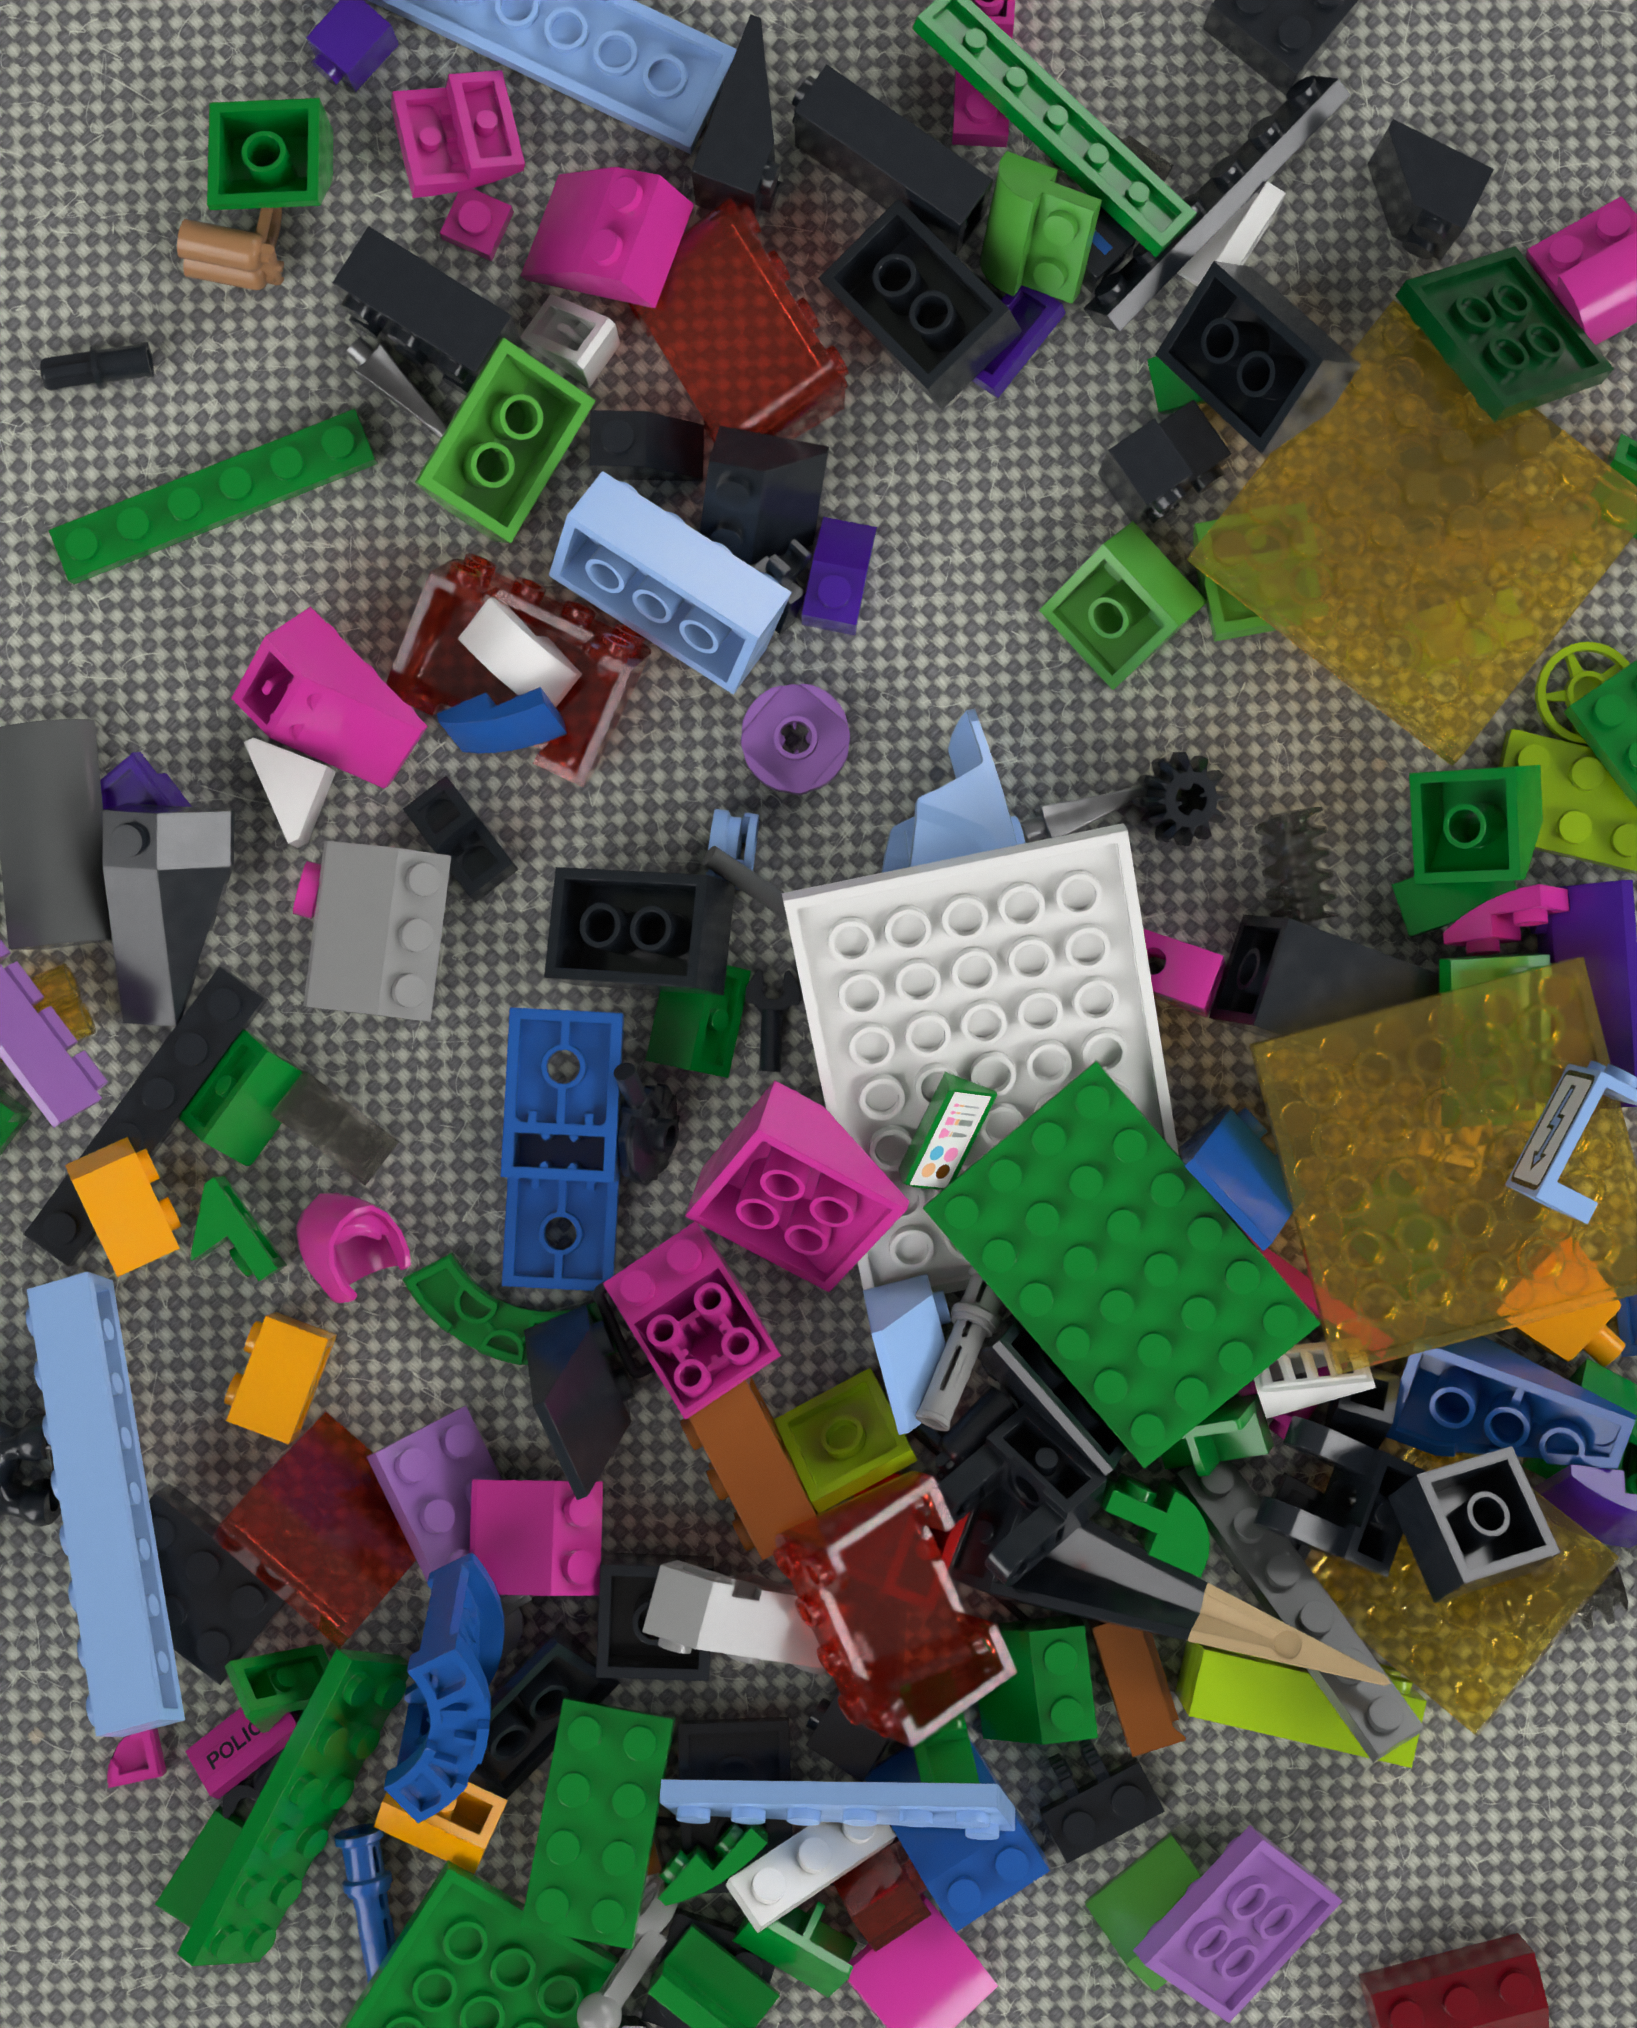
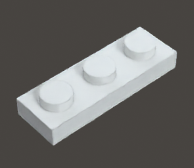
[725,1822,896,1933]

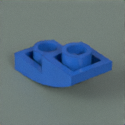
[437,687,567,753]

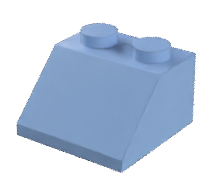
[863,1274,952,1435]

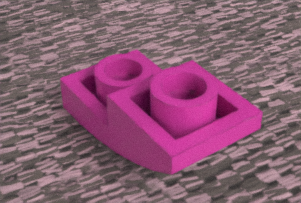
[1443,884,1569,956]

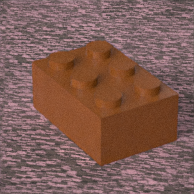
[680,1376,823,1561]

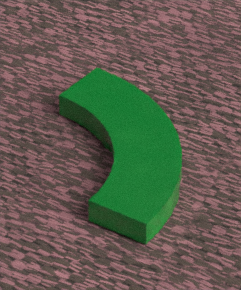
[402,1253,618,1365]

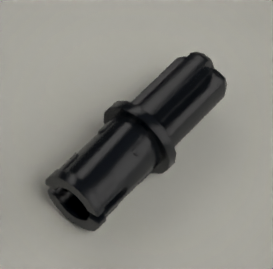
[40,342,154,391]

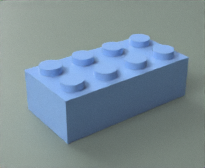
[549,471,792,695]

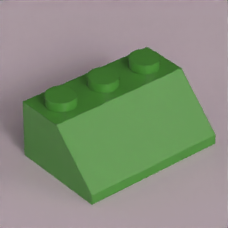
[415,337,596,543]

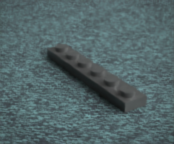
[1173,1460,1424,1763]

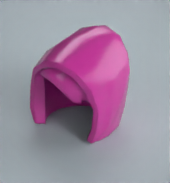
[296,1193,411,1303]

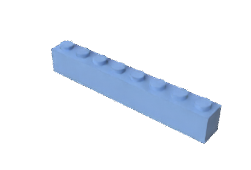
[26,1271,185,1737]

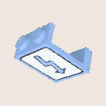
[1505,1060,1637,1224]

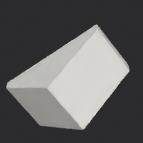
[520,294,620,388]
[244,738,336,848]

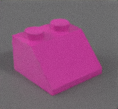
[469,1479,603,1596]

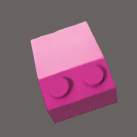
[520,167,694,308]

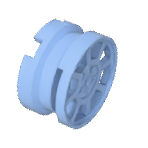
[706,809,759,890]

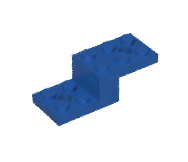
[501,1007,624,1291]

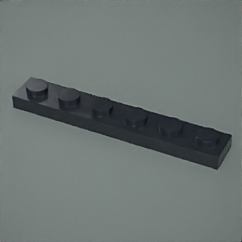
[1083,75,1351,331]
[23,966,268,1267]

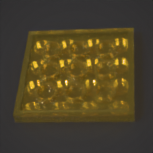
[1311,1447,1621,1736]

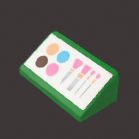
[898,1072,997,1190]

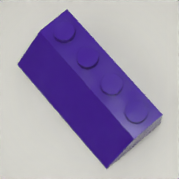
[1529,879,1637,1109]

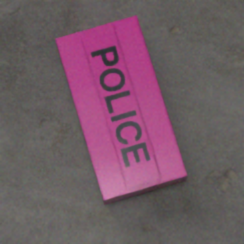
[185,1707,300,1799]

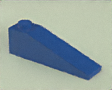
[1386,1315,1637,1469]

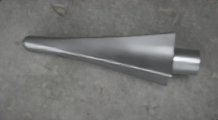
[346,337,448,438]
[1020,785,1147,843]

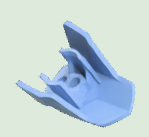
[882,709,1025,873]

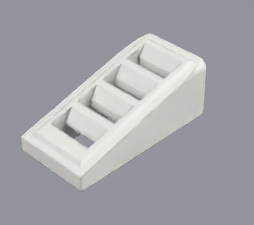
[1254,1338,1376,1419]

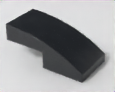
[403,776,519,903]

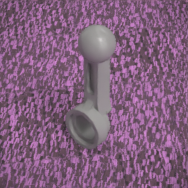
[577,1878,678,2028]

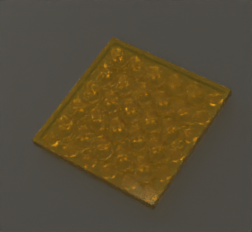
[1187,299,1637,766]
[1249,957,1637,1375]

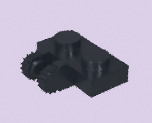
[1039,1739,1165,1864]

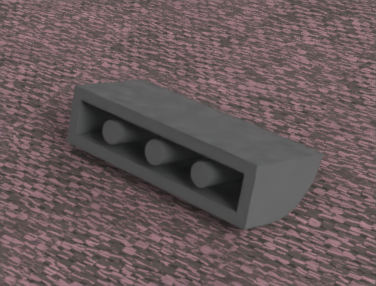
[0,719,112,950]

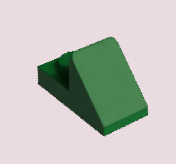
[190,1176,287,1281]
[225,1643,330,1733]

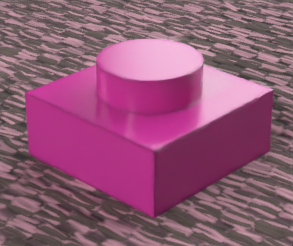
[440,188,514,261]

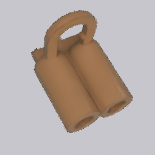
[177,207,284,290]

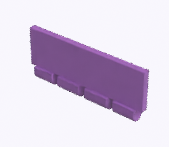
[0,939,108,1128]

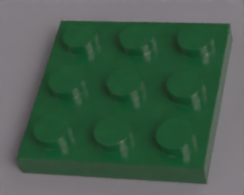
[1395,246,1614,422]

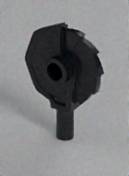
[614,1063,680,1186]

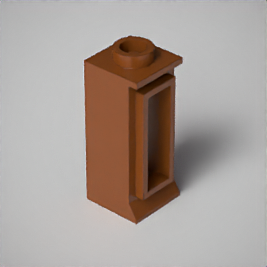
[1087,1618,1186,1757]

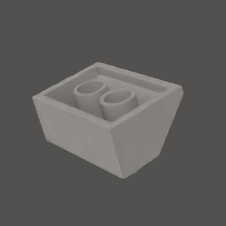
[303,841,451,1022]

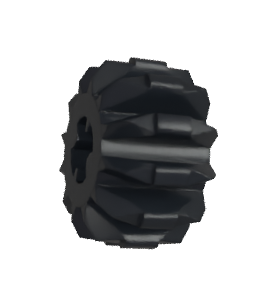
[1132,752,1231,846]

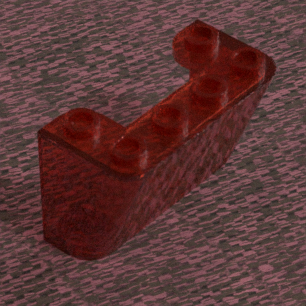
[626,198,849,444]
[386,553,651,787]
[773,1471,1017,1748]

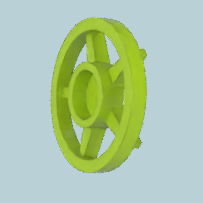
[1535,642,1630,745]

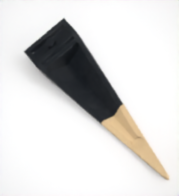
[945,1486,1391,1686]

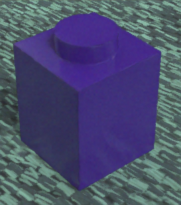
[306,0,399,93]

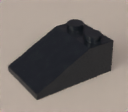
[691,14,782,228]
[524,1305,636,1500]

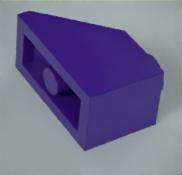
[802,517,877,636]

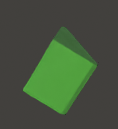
[1084,1833,1203,1992]

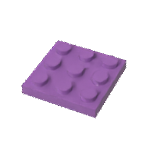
[1133,1825,1343,2023]

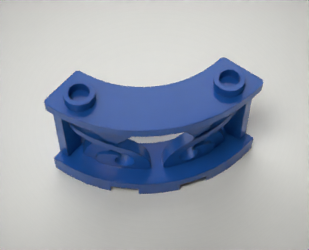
[384,1553,505,1823]

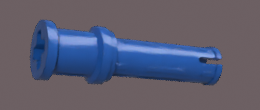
[334,1823,396,1984]

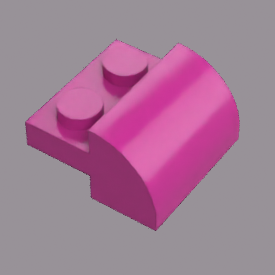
[1526,196,1637,346]

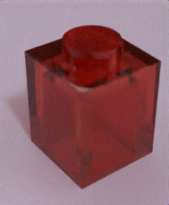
[833,1845,932,1952]

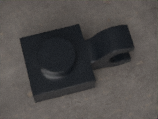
[753,539,811,635]

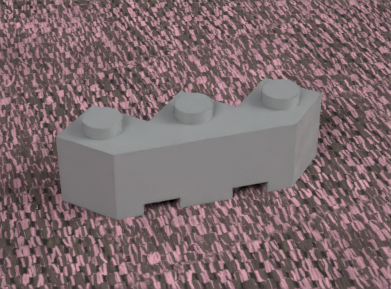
[642,1560,862,1675]

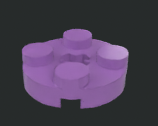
[741,684,850,796]

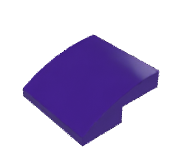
[1531,1464,1637,1548]

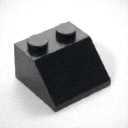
[1367,119,1494,261]
[700,425,829,565]

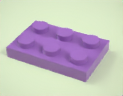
[367,1406,502,1591]

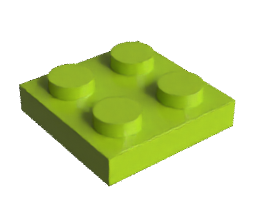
[773,1367,918,1513]

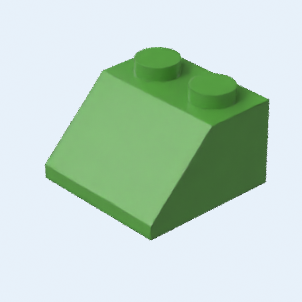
[1039,521,1207,690]

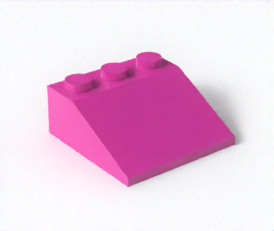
[685,1080,910,1292]

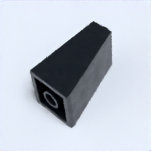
[1209,914,1440,1088]

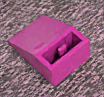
[231,607,428,789]
[603,1221,781,1419]

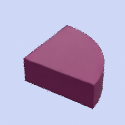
[107,1728,167,1788]

